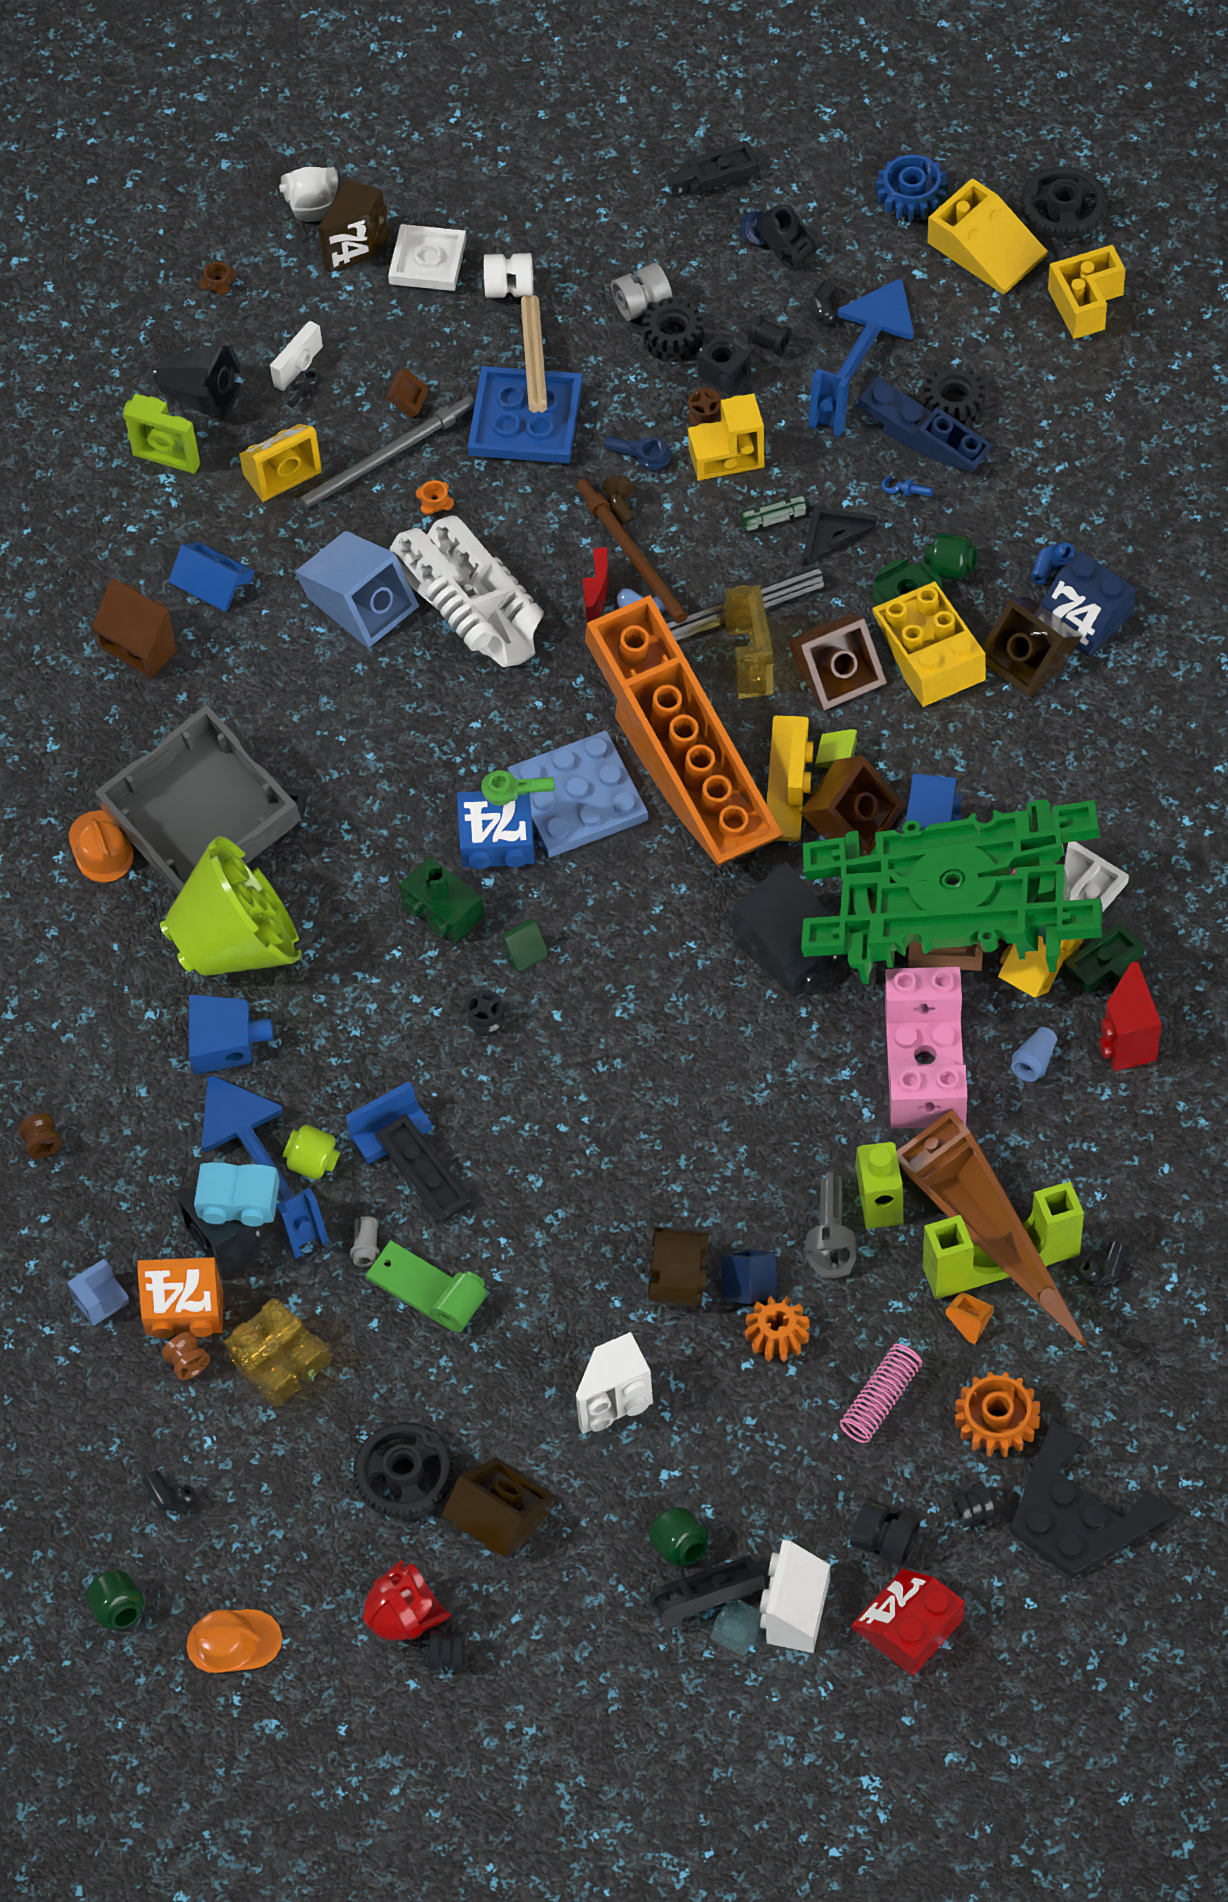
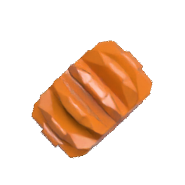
[745,1295,810,1362]

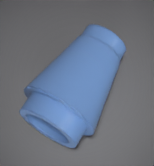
[1011,1027,1057,1082]

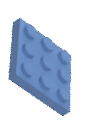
[508,731,648,858]

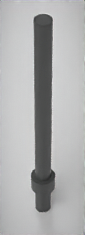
[300,395,475,509]

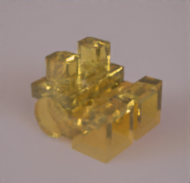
[224,1298,331,1409]

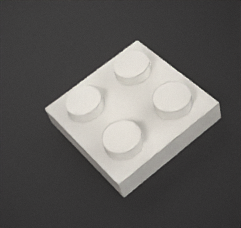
[388,224,467,291]

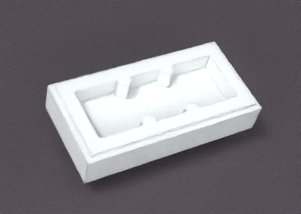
[270,321,323,392]

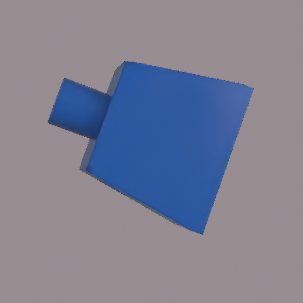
[189,995,274,1074]

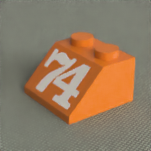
[138,1257,223,1339]

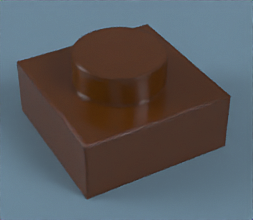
[386,368,429,418]

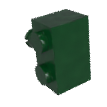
[399,857,485,944]

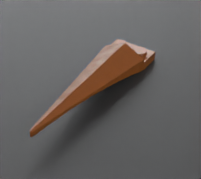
[897,1109,1086,1347]

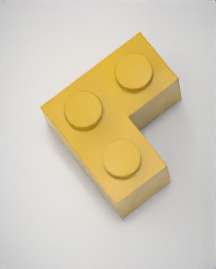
[1048,245,1126,339]
[688,394,765,481]
[998,936,1084,998]

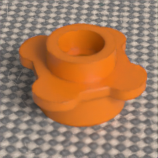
[416,480,454,515]

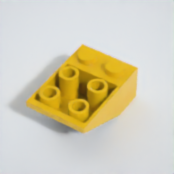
[928,178,1048,295]
[873,582,986,707]

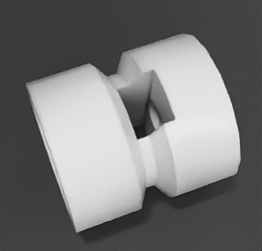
[484,253,533,298]

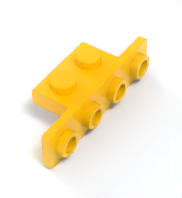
[767,715,813,841]

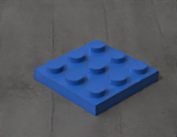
[467,366,583,463]

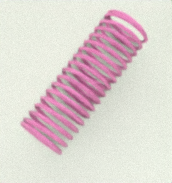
[840,1344,923,1443]

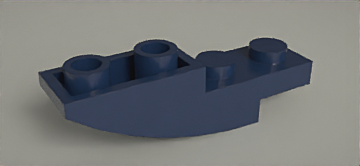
[856,376,993,472]

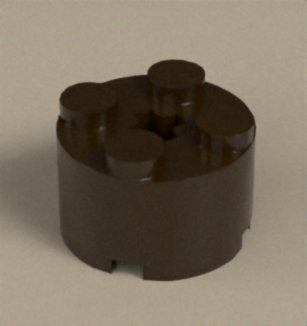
[648,1227,709,1307]

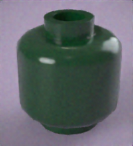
[924,533,978,580]
[649,1507,708,1566]
[85,1570,144,1630]

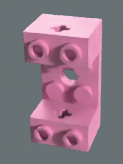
[885,967,967,1128]

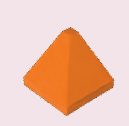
[945,1292,995,1345]

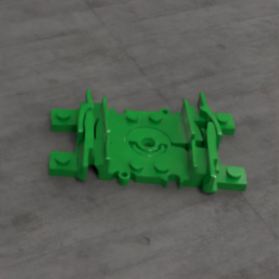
[801,799,1103,984]

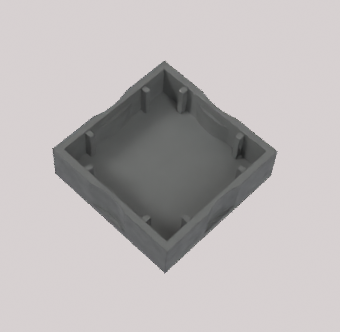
[94,705,302,896]

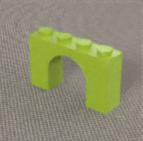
[923,1181,1084,1300]

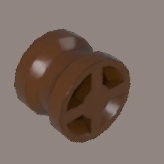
[688,388,722,427]
[18,1113,63,1159]

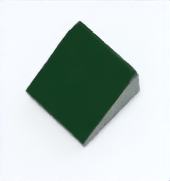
[502,918,548,972]

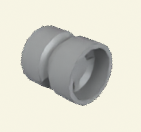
[611,263,673,321]

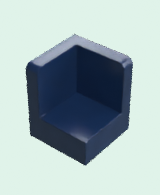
[721,1249,777,1304]

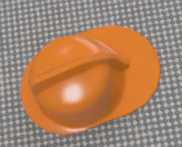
[69,810,134,883]
[186,1609,282,1673]

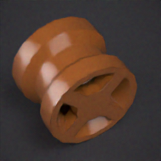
[161,1332,210,1380]

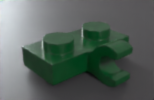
[1064,922,1145,994]

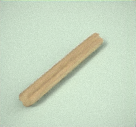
[521,295,547,413]

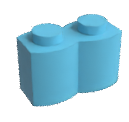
[194,1162,280,1226]

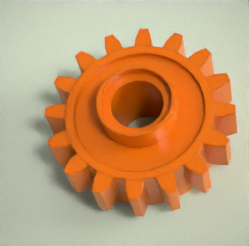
[955,1372,1040,1457]

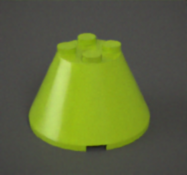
[160,836,302,976]

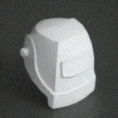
[279,167,338,222]

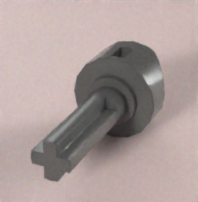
[805,1172,856,1278]

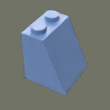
[295,530,419,648]

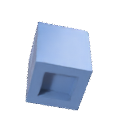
[67,1259,130,1326]

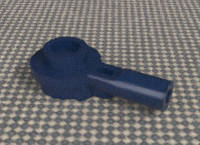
[604,436,671,470]

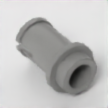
[350,1216,380,1268]

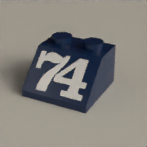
[1041,551,1136,657]

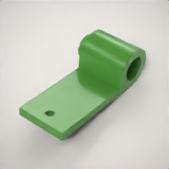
[365,1240,487,1332]

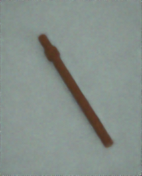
[576,478,688,624]

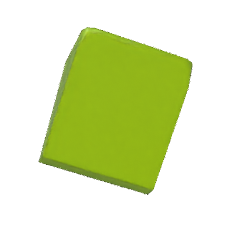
[815,729,857,769]

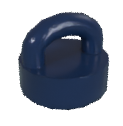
[738,211,767,245]

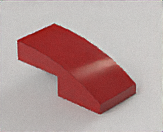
[582,547,609,623]

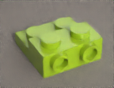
[123,393,201,474]

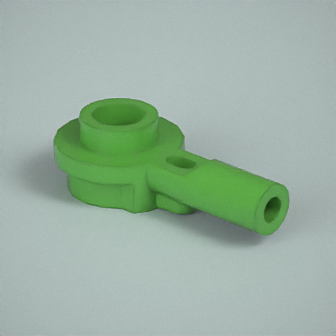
[481,770,555,806]

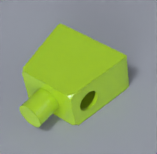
[855,1142,904,1229]

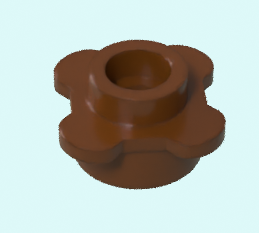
[199,262,237,295]

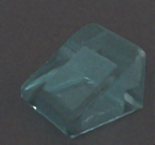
[711,1598,762,1655]

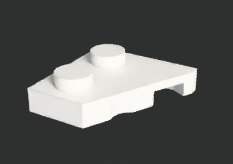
[1064,842,1129,912]

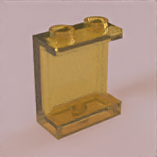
[725,585,773,699]

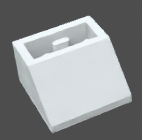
[576,1332,653,1434]
[760,1540,830,1653]

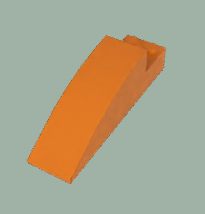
[585,595,783,866]

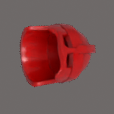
[362,1560,452,1641]

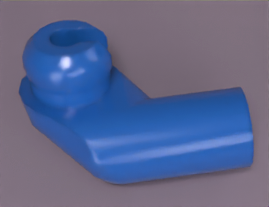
[1030,542,1075,585]

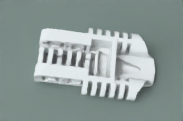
[389,515,544,667]

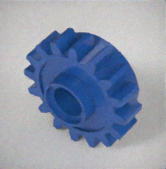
[876,154,949,221]

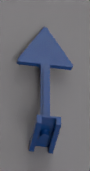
[808,279,914,437]
[201,1076,329,1259]

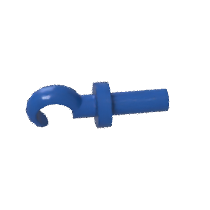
[881,476,933,497]

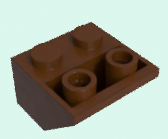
[92,578,177,679]

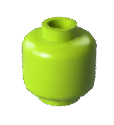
[282,1125,340,1180]

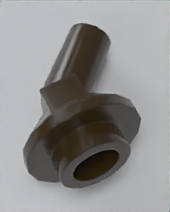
[602,475,636,525]

